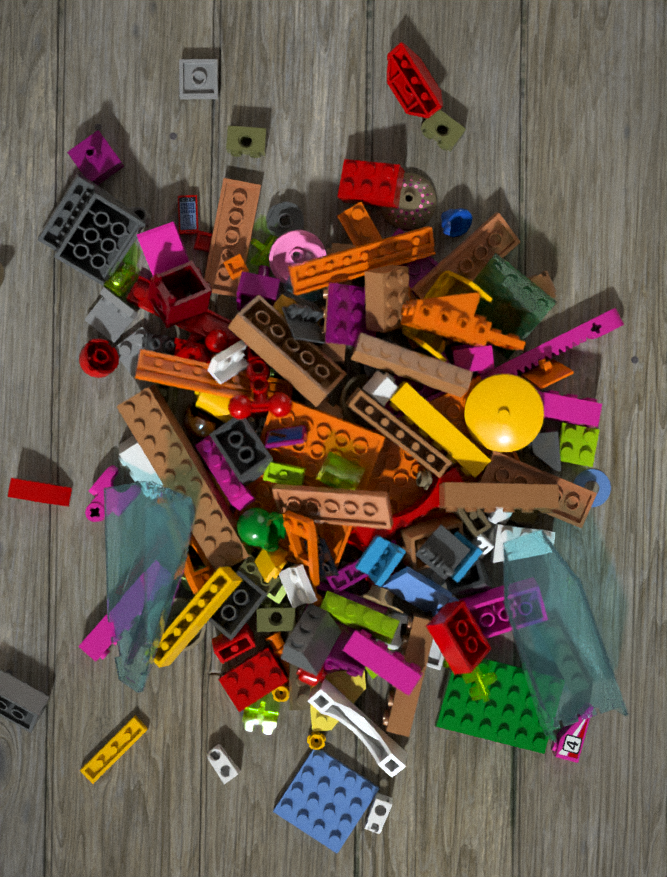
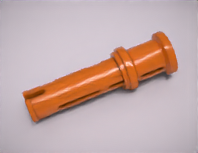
[265,631,289,676]

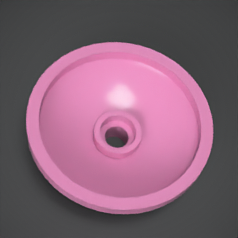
[269,230,326,286]

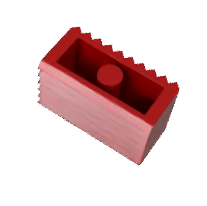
[212,623,255,664]

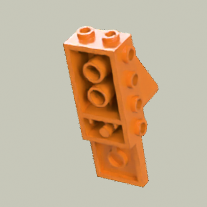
[400,293,525,350]

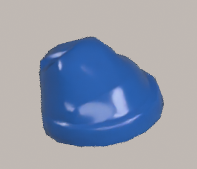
[441,208,473,237]

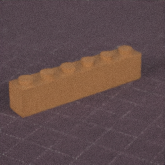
[351,333,473,397]
[345,387,452,478]
[439,482,559,513]

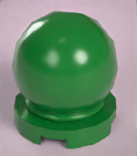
[237,508,286,552]

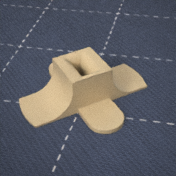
[354,585,404,614]

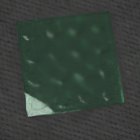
[473,253,557,359]

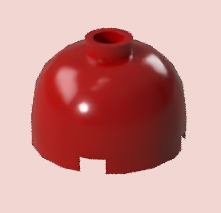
[79,338,119,378]

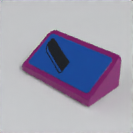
[265,425,308,448]

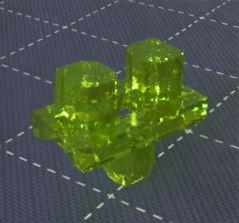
[250,235,278,268]
[103,262,139,297]
[462,666,497,702]
[242,701,279,734]

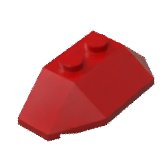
[387,42,443,118]

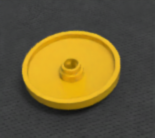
[465,374,544,452]

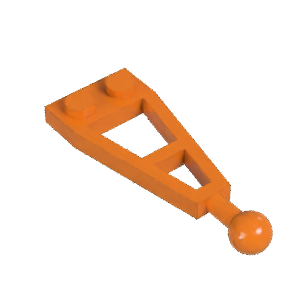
[159,492,215,594]
[282,510,323,607]

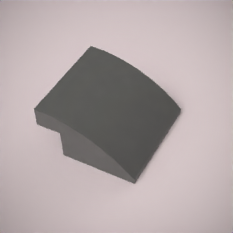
[38,173,146,287]

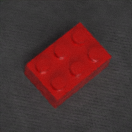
[338,159,405,208]
[426,600,492,674]
[218,645,289,712]

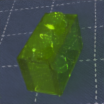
[316,452,365,490]

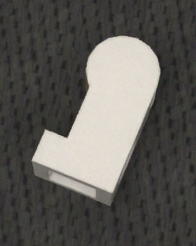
[385,611,408,650]
[206,744,241,784]
[364,792,392,834]

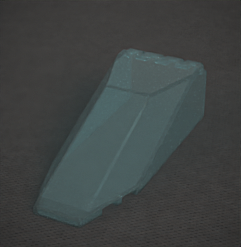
[104,481,195,693]
[503,530,629,742]

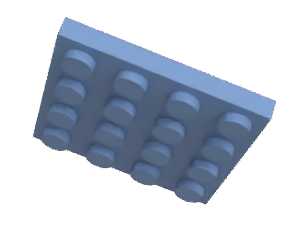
[273,749,379,854]

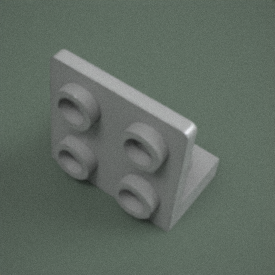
[85,288,138,343]

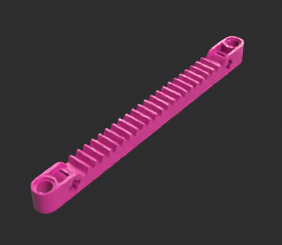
[480,308,624,380]

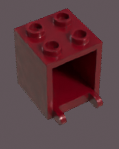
[148,261,212,328]

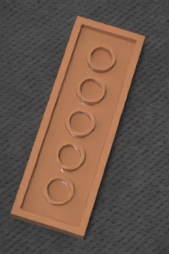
[204,178,262,298]
[411,212,520,299]
[478,450,597,528]
[272,484,393,529]

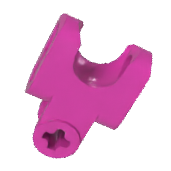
[85,465,141,522]

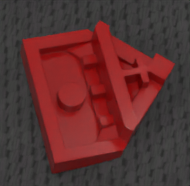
[174,338,212,364]

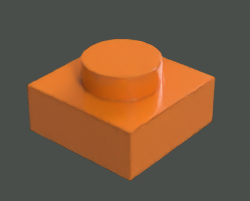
[223,254,249,281]

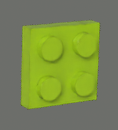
[558,423,600,467]

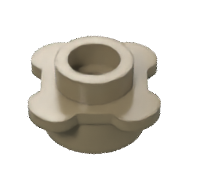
[416,469,432,490]

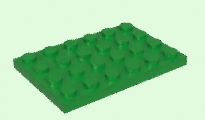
[434,658,565,754]

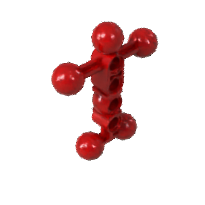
[205,329,293,420]

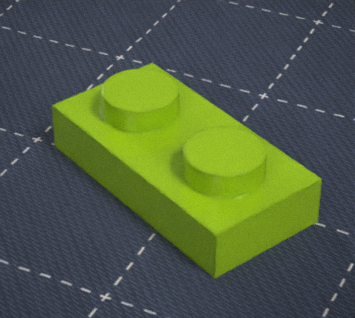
[263,461,306,486]

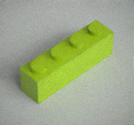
[320,591,400,644]

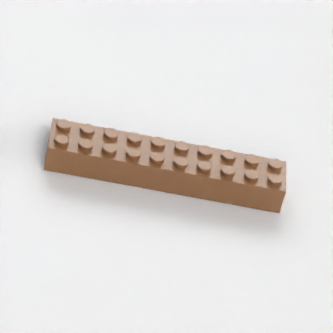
[116,384,255,572]

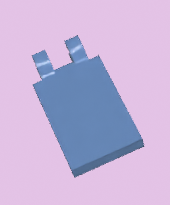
[382,566,459,617]

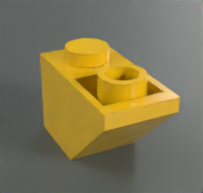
[254,545,288,583]

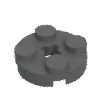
[266,201,304,239]

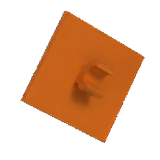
[521,358,574,389]

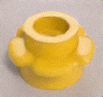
[272,684,289,702]
[307,731,326,750]

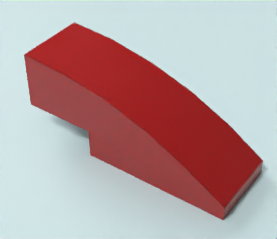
[7,478,73,507]

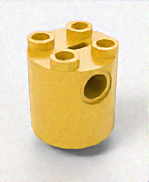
[194,391,234,423]

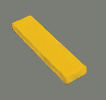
[79,715,149,784]

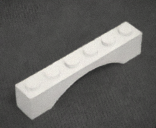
[308,678,408,777]

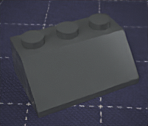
[209,418,273,486]
[208,570,268,640]
[281,604,341,676]
[0,670,50,733]

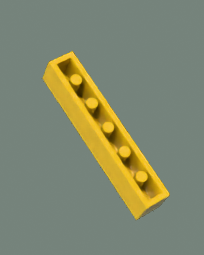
[389,380,491,478]
[146,567,242,668]

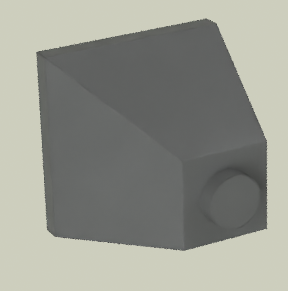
[526,432,561,471]
[445,556,492,596]

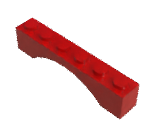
[352,466,464,548]

